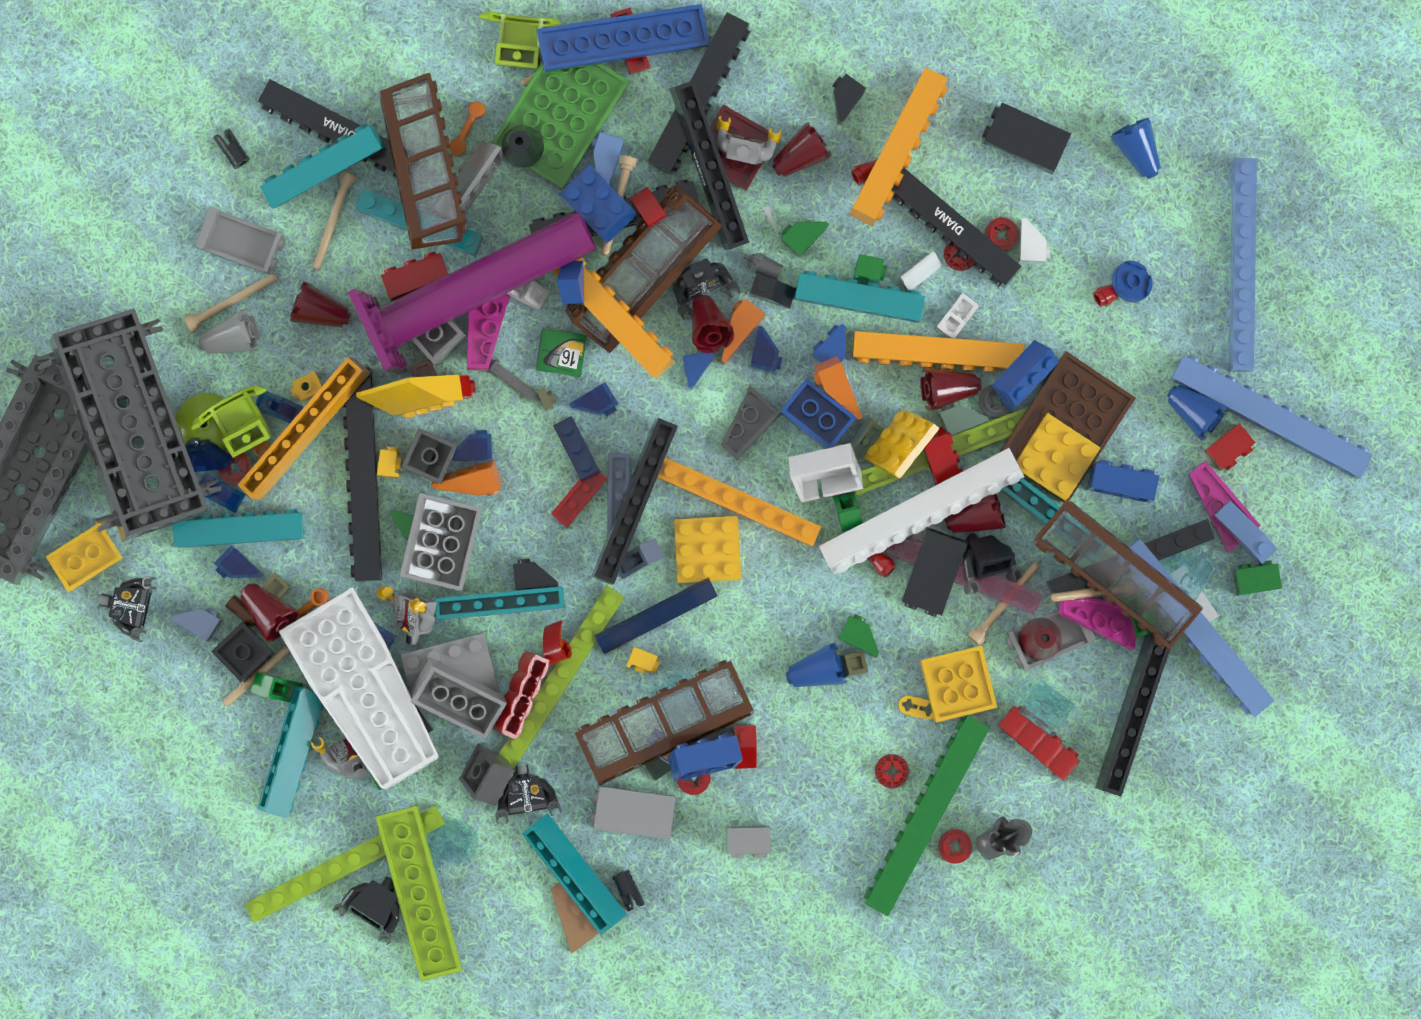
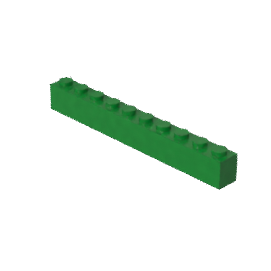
[863,715,990,916]

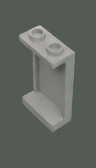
[195,206,286,274]
[1005,609,1096,671]
[590,786,676,840]

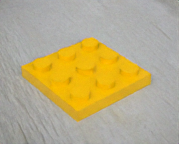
[863,408,939,479]
[1016,413,1100,501]
[674,516,741,583]
[920,646,998,723]

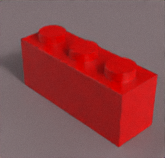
[381,251,449,301]
[923,426,963,486]

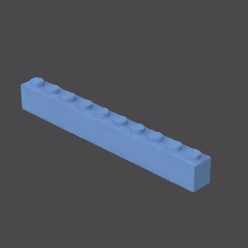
[1229,158,1257,372]
[1170,355,1373,479]
[1117,537,1275,717]

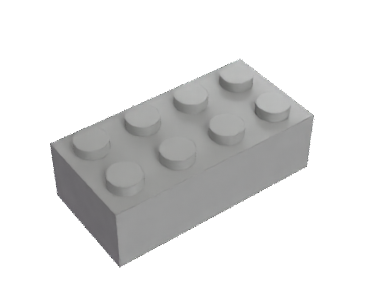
[409,658,507,739]

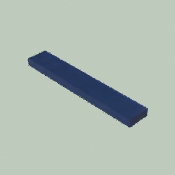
[595,577,718,654]

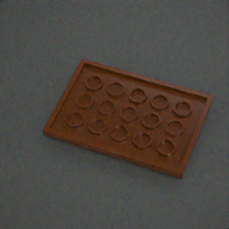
[999,351,1136,503]

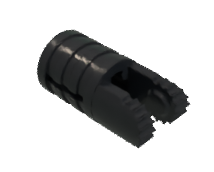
[213,128,250,169]
[612,869,645,912]

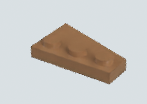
[551,883,599,954]

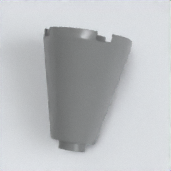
[199,309,261,354]

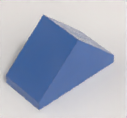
[557,260,584,304]
[683,352,716,389]

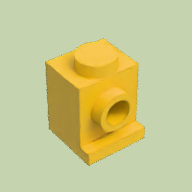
[290,371,323,402]
[377,446,402,479]
[626,647,660,674]

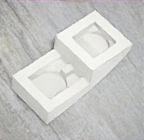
[507,281,549,310]
[937,293,980,339]

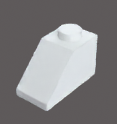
[1018,218,1050,264]

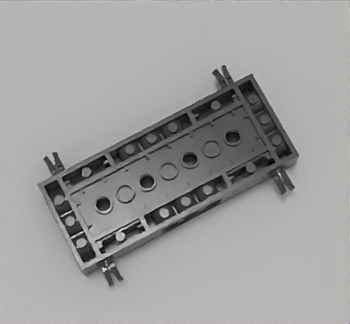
[35,308,221,542]
[0,355,88,585]

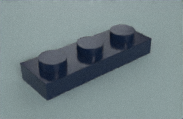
[553,416,600,482]

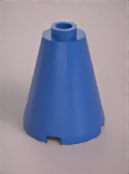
[1111,117,1161,179]
[1167,385,1228,441]
[786,643,847,687]

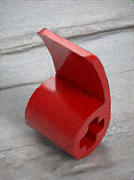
[629,187,666,227]
[543,620,572,665]

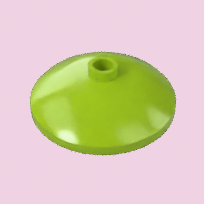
[175,393,227,457]

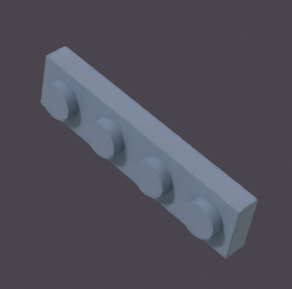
[607,453,630,536]

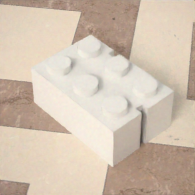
[788,443,863,503]

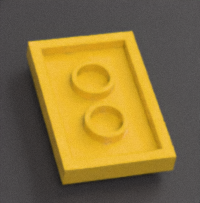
[45,523,124,593]

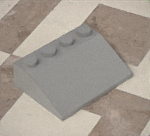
[434,141,505,221]
[399,493,482,591]
[401,633,500,715]

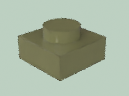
[537,388,556,412]
[262,572,291,599]
[841,651,868,677]

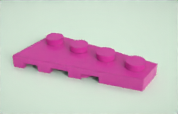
[466,293,510,371]
[1188,461,1261,553]
[1059,597,1136,650]

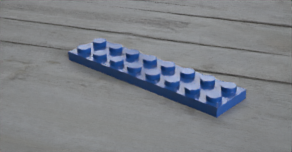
[536,4,710,72]

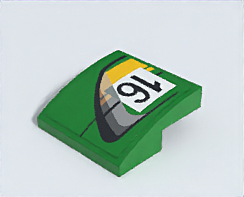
[536,328,587,377]

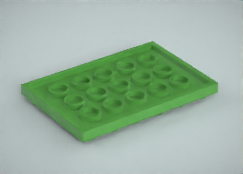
[491,62,630,189]

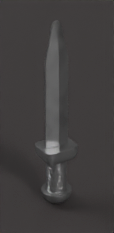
[488,359,540,402]

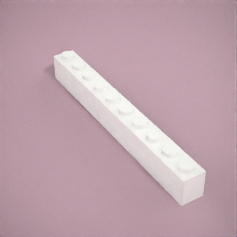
[819,448,1024,575]

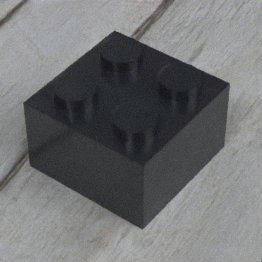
[211,622,275,682]

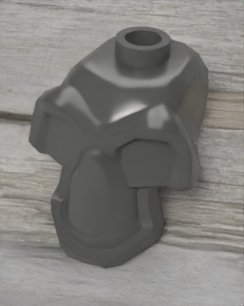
[976,816,1032,860]

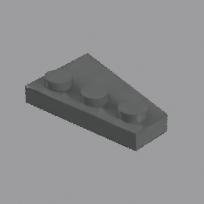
[721,385,781,460]

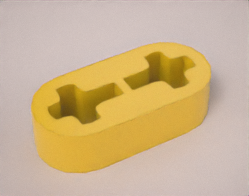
[898,696,934,720]

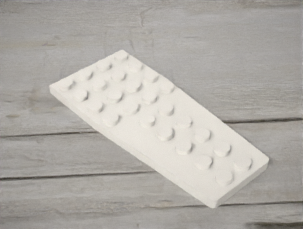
[279,587,439,790]

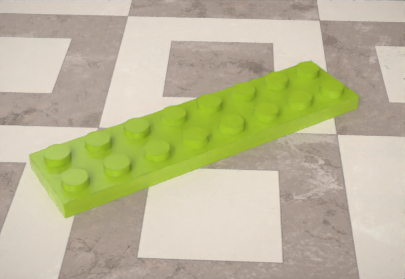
[375,805,463,981]

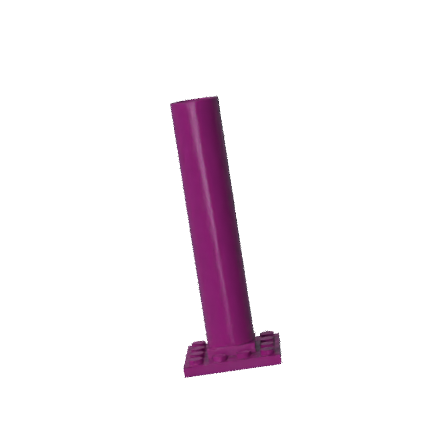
[348,211,597,375]

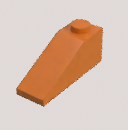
[721,299,765,365]
[813,356,862,420]
[432,459,502,496]

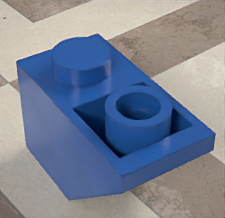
[812,323,846,363]

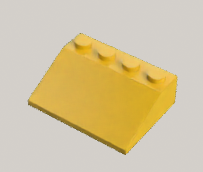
[356,375,463,419]

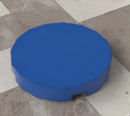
[1112,260,1152,303]

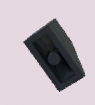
[832,74,866,125]
[750,273,796,309]
[513,559,559,590]

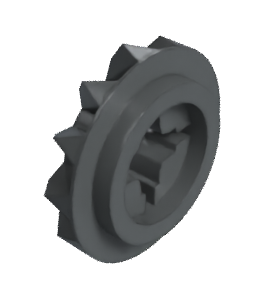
[979,384,1009,418]

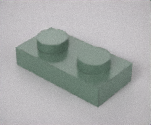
[848,417,884,464]

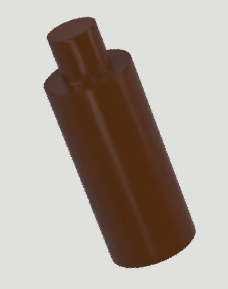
[225,595,258,628]

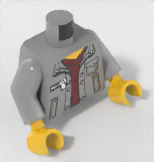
[716,116,781,165]
[376,586,437,645]
[311,737,368,779]

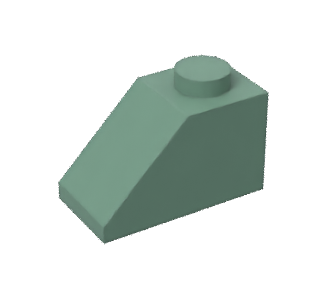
[938,403,989,436]

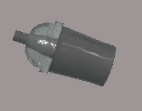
[744,253,783,279]

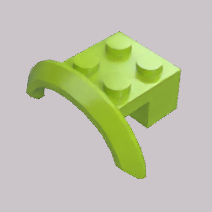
[478,11,562,70]
[191,385,272,457]

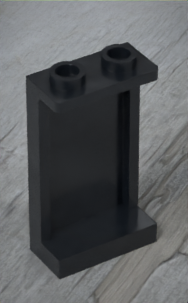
[982,103,1072,175]
[902,527,967,617]

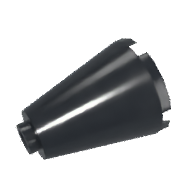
[501,125,544,168]

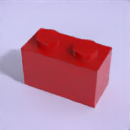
[1204,423,1256,471]

